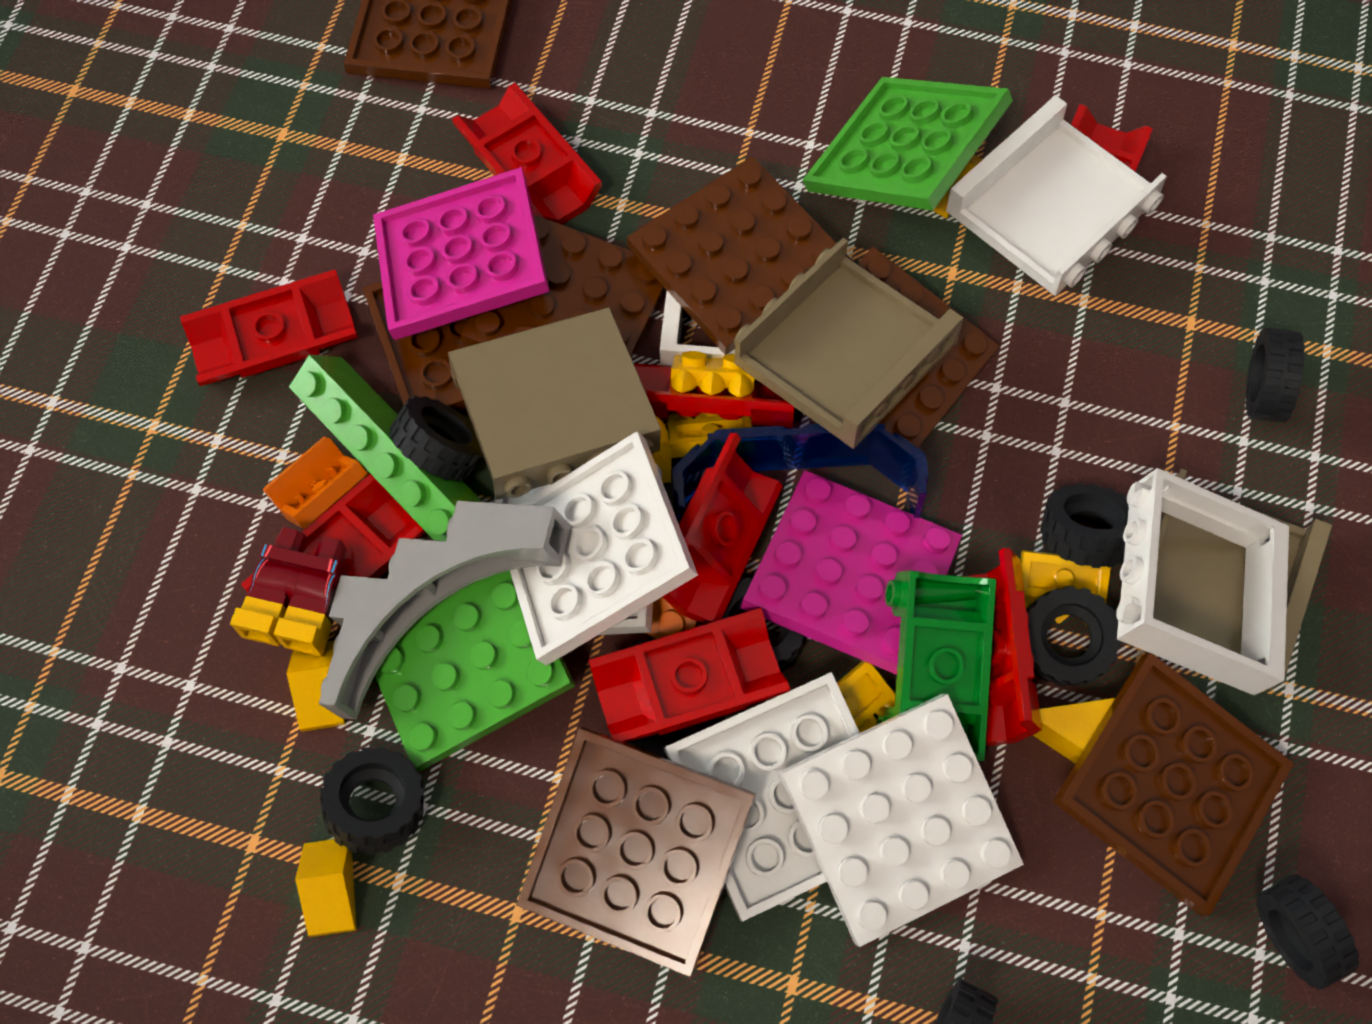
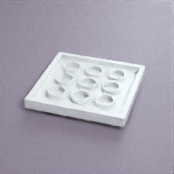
[510,431,698,666]
[664,672,860,922]
[778,694,1024,947]

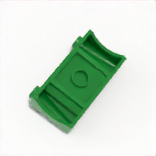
[876,570,996,761]

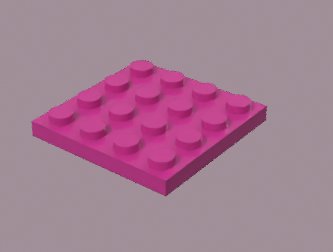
[373,167,550,340]
[740,470,962,675]

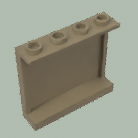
[734,238,964,449]
[448,307,661,500]
[1153,468,1332,690]

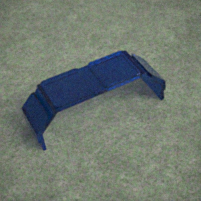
[672,424,928,523]

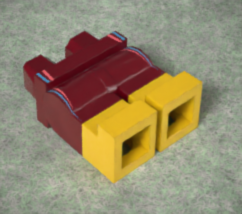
[230,527,348,657]

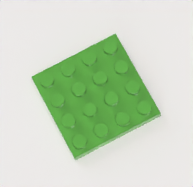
[803,77,1013,211]
[375,571,575,772]

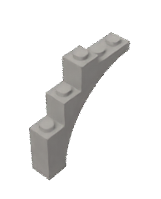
[319,501,571,720]

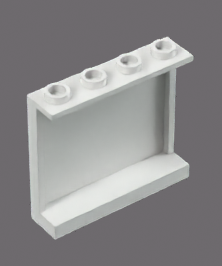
[946,95,1167,296]

